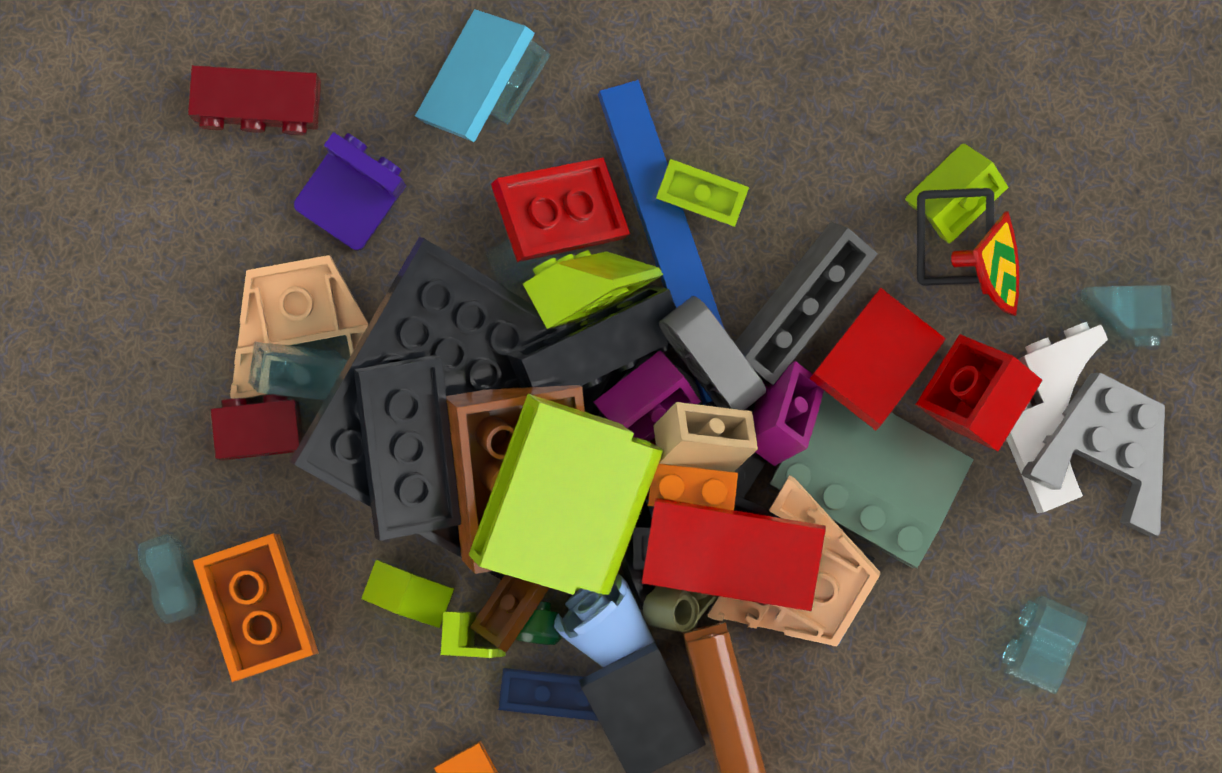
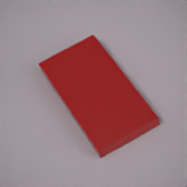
[642,498,826,611]

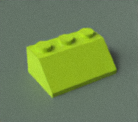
[523,250,663,329]

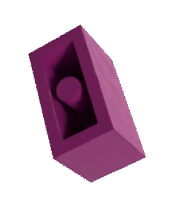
[594,350,701,442]
[752,361,824,466]

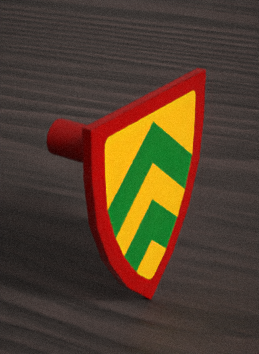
[951,211,1019,316]

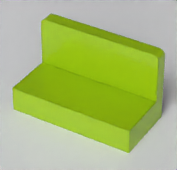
[905,144,1009,244]
[656,159,749,227]
[441,611,506,658]

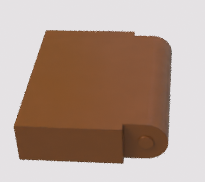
[682,621,766,773]

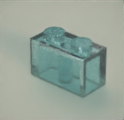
[248,342,347,400]

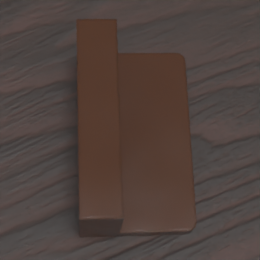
[470,575,549,653]

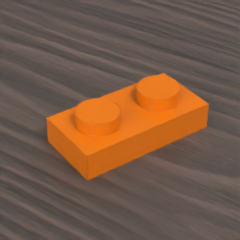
[648,464,738,510]

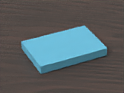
[415,9,534,142]

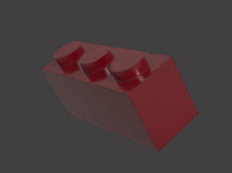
[188,65,321,135]

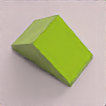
[361,560,454,628]

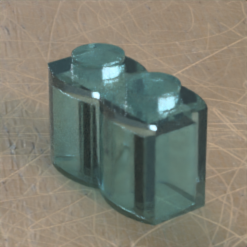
[138,534,203,624]
[1002,596,1089,694]

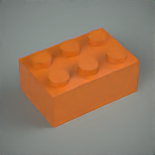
[193,533,319,682]

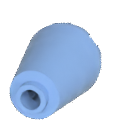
[554,574,655,668]

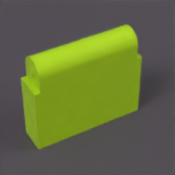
[469,394,663,595]

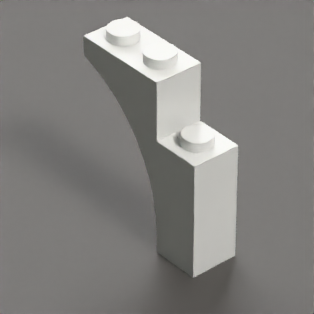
[1006,322,1108,513]

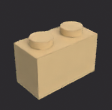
[654,402,758,472]

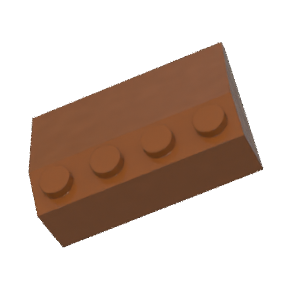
[446,385,585,574]

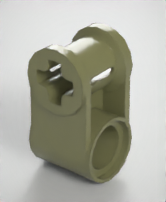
[643,586,718,632]

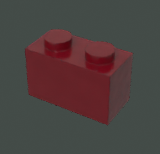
[211,393,303,461]

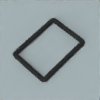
[917,188,994,286]

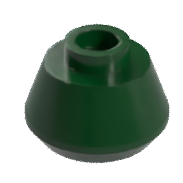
[515,601,563,645]

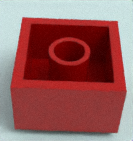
[915,334,1043,452]

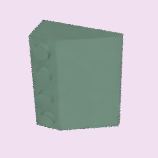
[767,391,974,568]

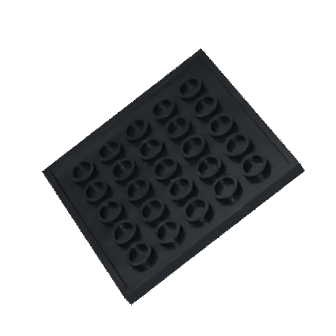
[290,237,623,580]

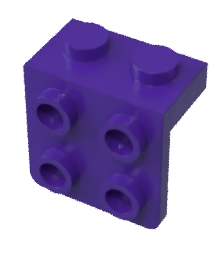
[294,132,406,251]

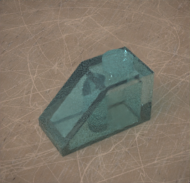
[1079,285,1172,347]

